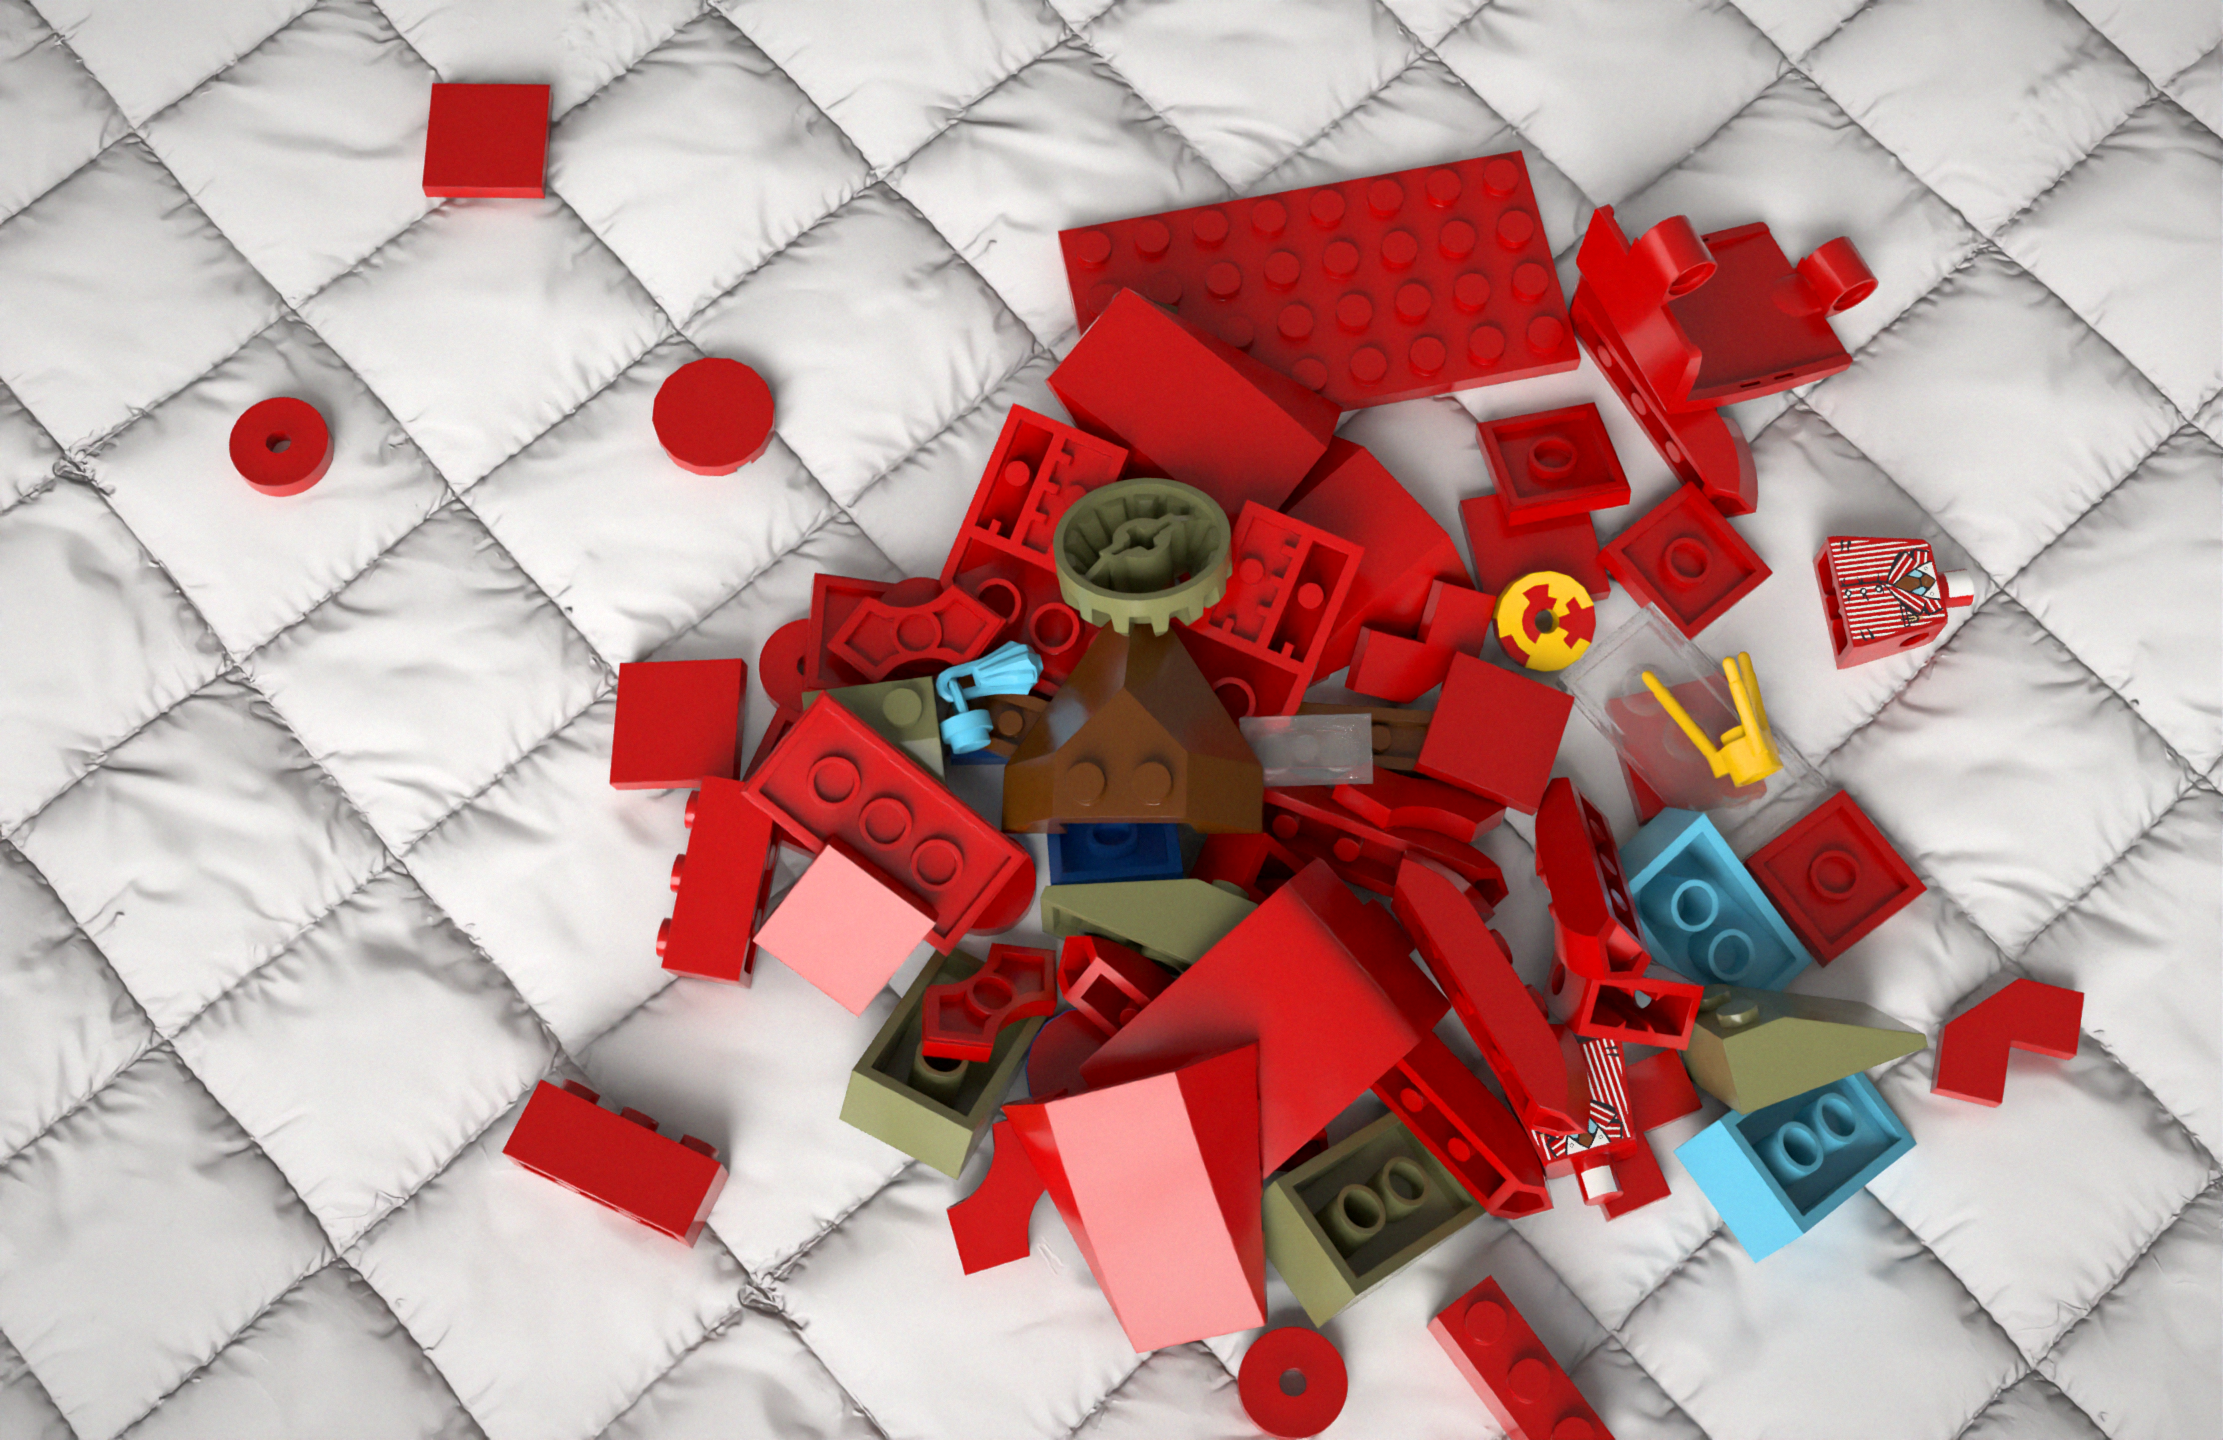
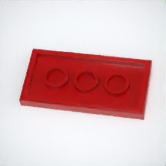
[740,688,1029,957]

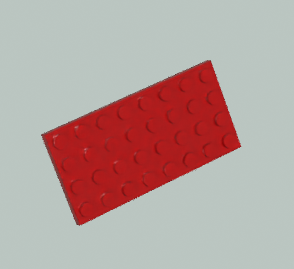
[1058,150,1581,412]

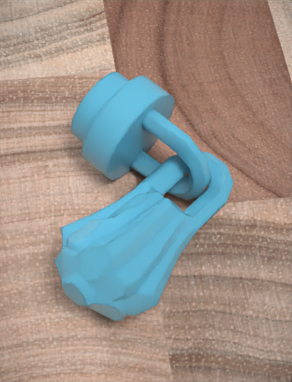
[936,640,1043,754]

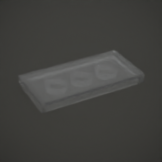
[1555,601,1828,863]

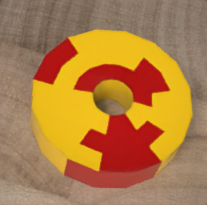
[1492,571,1596,672]

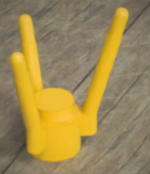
[1642,651,1784,787]

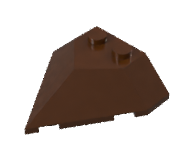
[1001,619,1265,834]

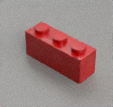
[656,774,784,989]
[502,1079,729,1249]
[1426,1275,1616,1440]

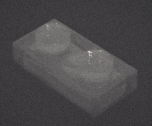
[1239,713,1373,787]

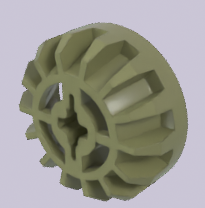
[1053,478,1233,636]

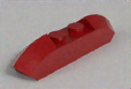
[1568,271,1758,519]
[1263,767,1509,909]
[1534,777,1652,980]
[1390,849,1590,1136]
[1056,936,1328,1172]
[1369,1030,1554,1220]

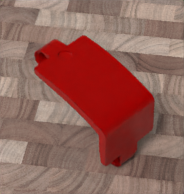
[1576,204,1879,414]
[1079,857,1452,1180]

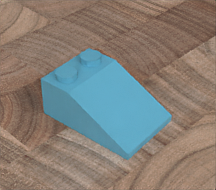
[1618,807,1813,992]
[1673,1071,1917,1264]

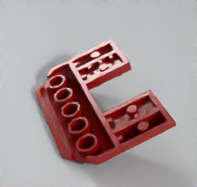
[939,403,1367,745]

